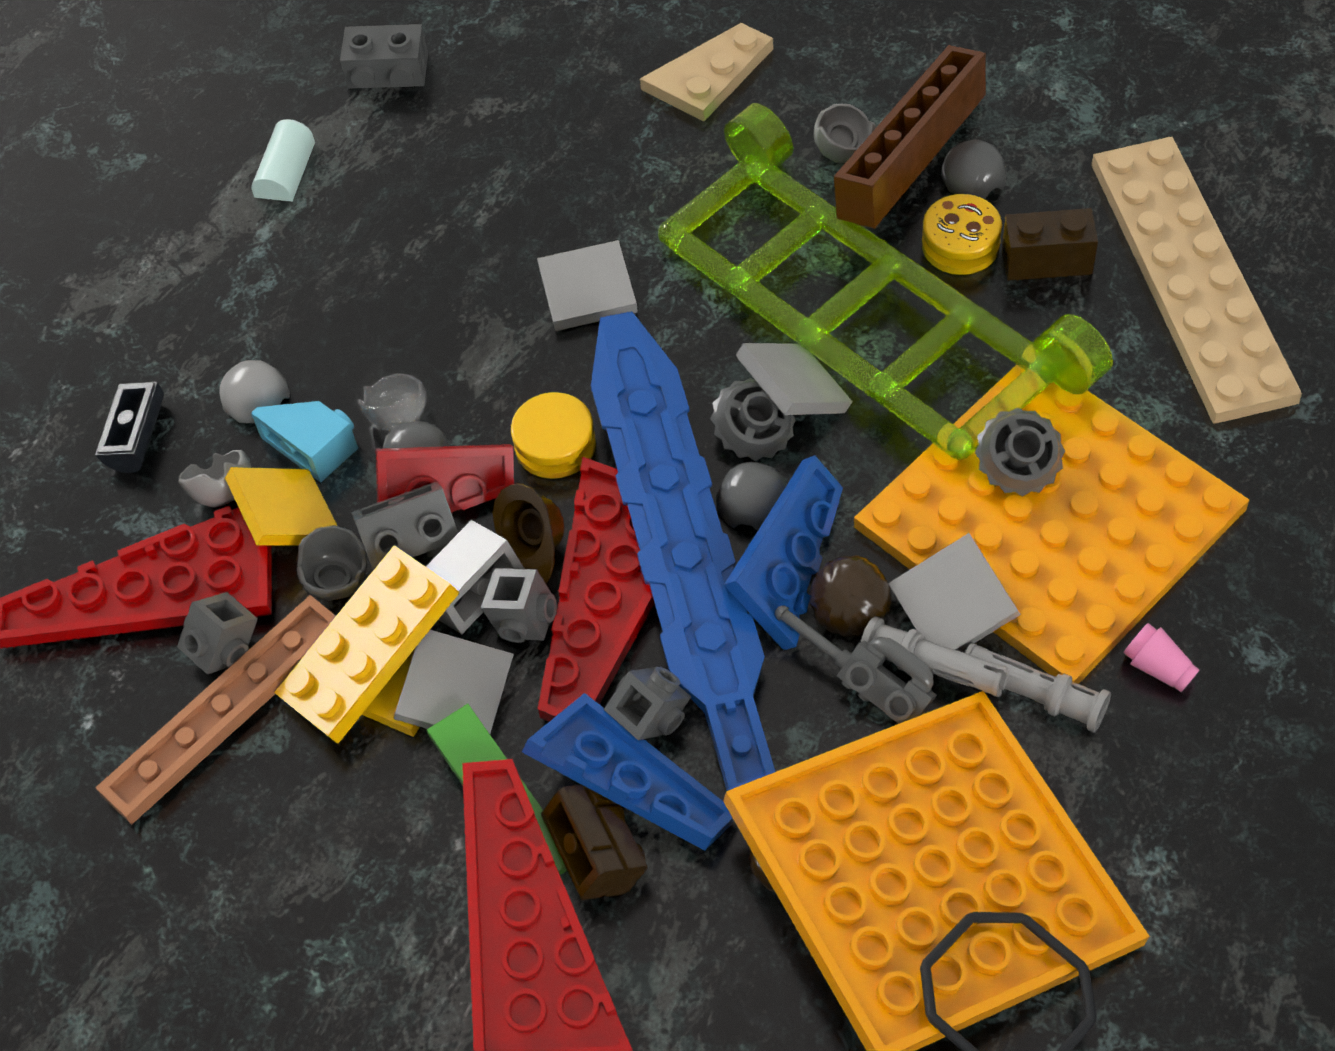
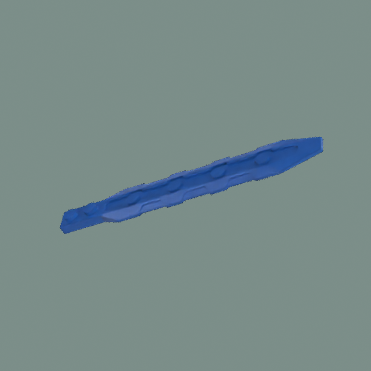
[591,311,775,791]

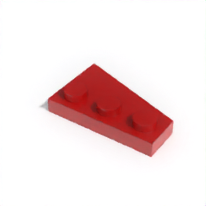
[376,444,514,513]

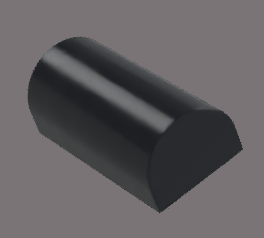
[95,382,164,473]

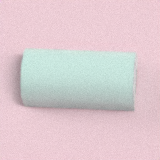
[251,119,315,202]

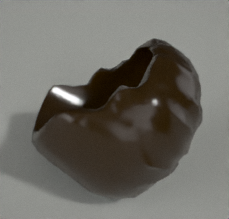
[809,555,892,637]

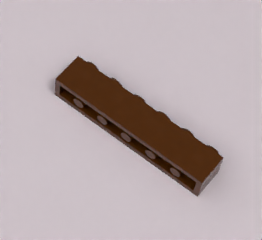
[834,45,986,228]

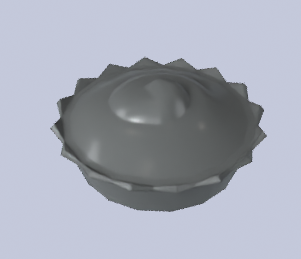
[710,378,796,461]
[975,408,1065,496]

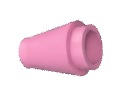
[1123,623,1200,692]

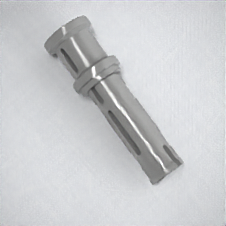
[861,617,1009,697]
[965,643,1111,733]

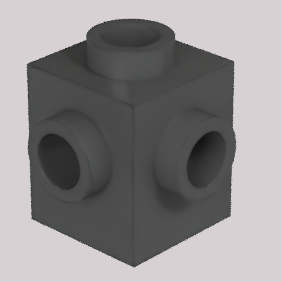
[481,568,557,643]
[177,592,258,674]
[604,667,691,740]

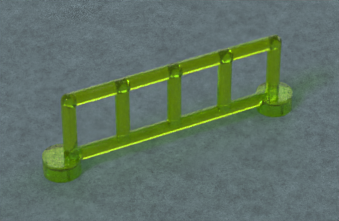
[658,103,1113,460]

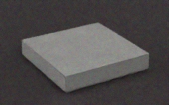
[537,240,638,331]
[736,343,853,415]
[888,533,1021,652]
[394,630,514,734]

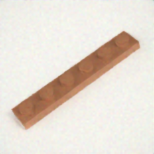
[95,595,336,825]

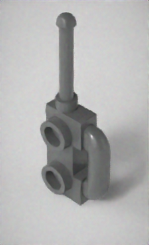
[775,606,937,724]

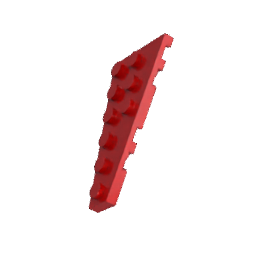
[538,456,655,721]
[0,506,272,648]
[462,759,633,1051]

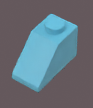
[251,401,358,483]

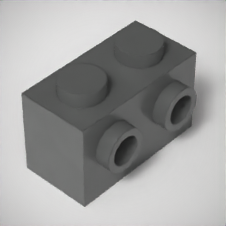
[340,24,428,89]
[351,481,458,570]

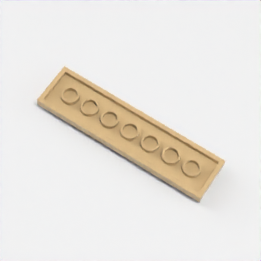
[1092,137,1302,424]

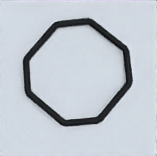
[920,912,1097,1051]

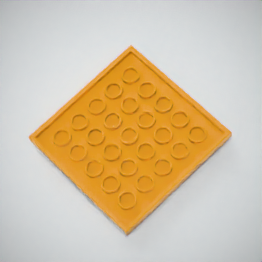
[854,352,1249,684]
[723,691,1150,1051]

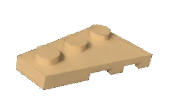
[640,23,773,121]

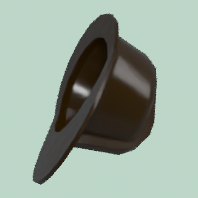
[493,484,565,584]

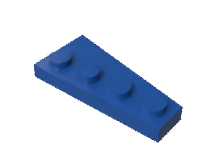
[724,455,843,650]
[522,693,734,851]

